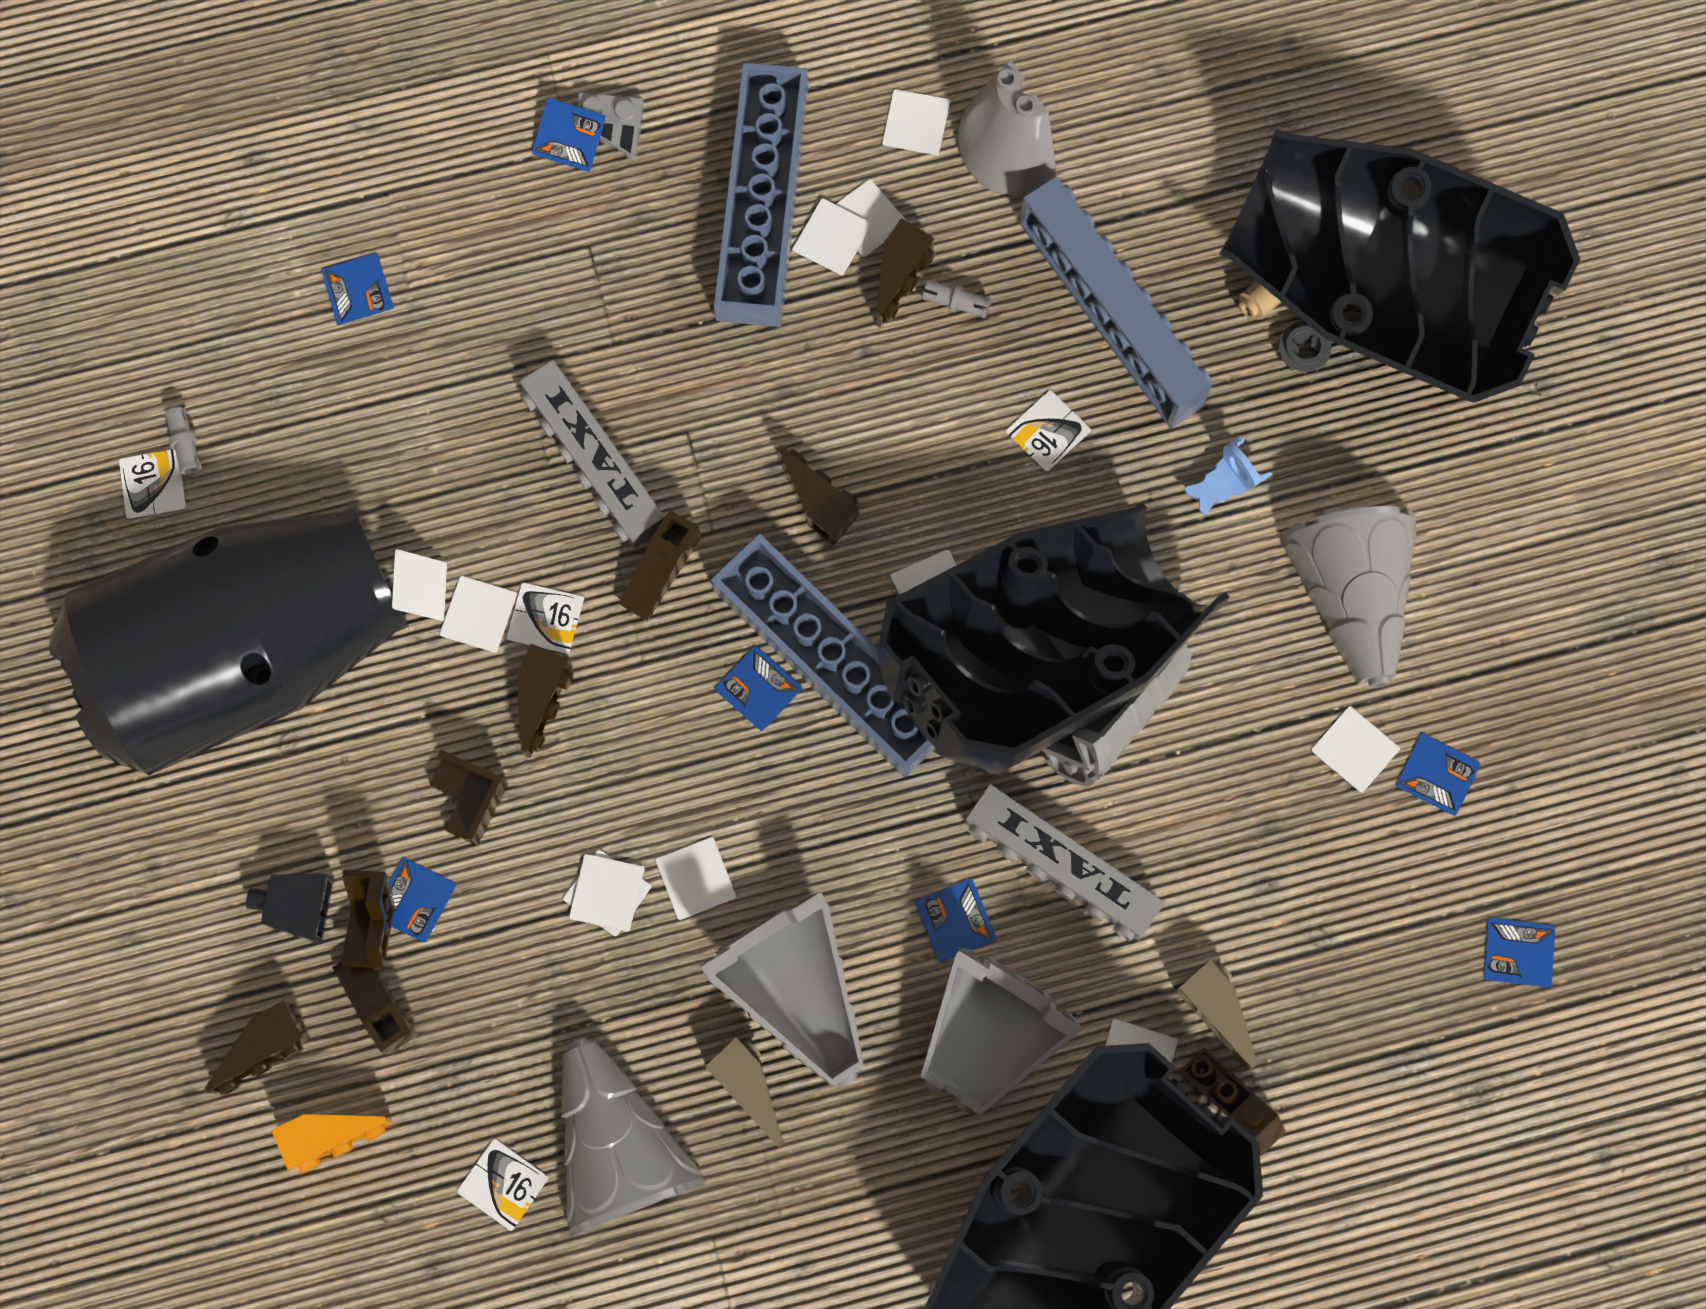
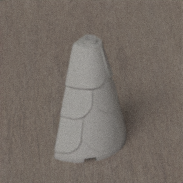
[1281,506,1417,688]
[1041,644,1192,786]
[700,892,864,1087]
[561,1038,706,1237]

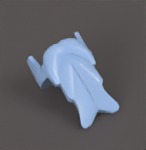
[1184,436,1272,515]

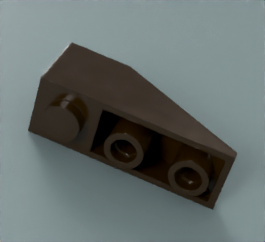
[876,218,936,328]
[778,446,859,546]
[619,510,701,622]
[517,643,574,759]
[332,961,419,1055]
[205,1000,310,1096]
[1179,1048,1286,1156]

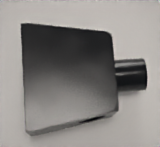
[246,873,334,944]

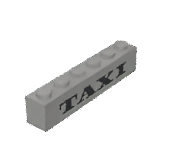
[520,360,665,548]
[965,784,1165,941]

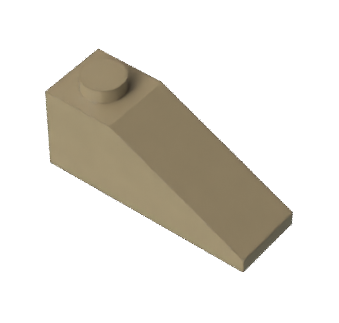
[1175,960,1258,1071]
[705,1037,784,1147]

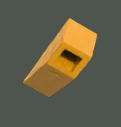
[271,1114,393,1173]

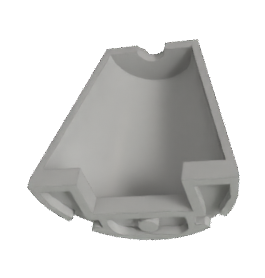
[958,60,1057,199]
[920,948,1081,1115]

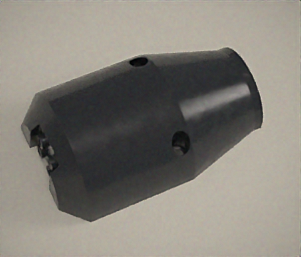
[1219,129,1580,403]
[878,502,1230,774]
[49,506,409,775]
[922,1043,1263,1309]

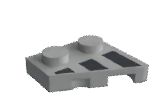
[577,92,644,161]

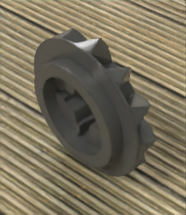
[1277,322,1332,374]

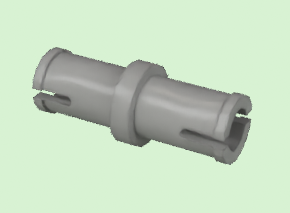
[923,279,992,319]
[164,407,202,476]

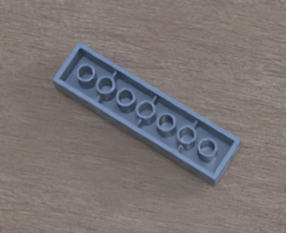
[714,62,809,327]
[1019,177,1212,429]
[711,533,935,778]

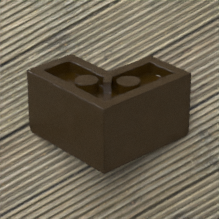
[430,750,508,846]
[341,870,395,968]

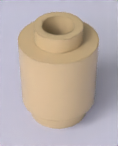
[1239,281,1281,320]

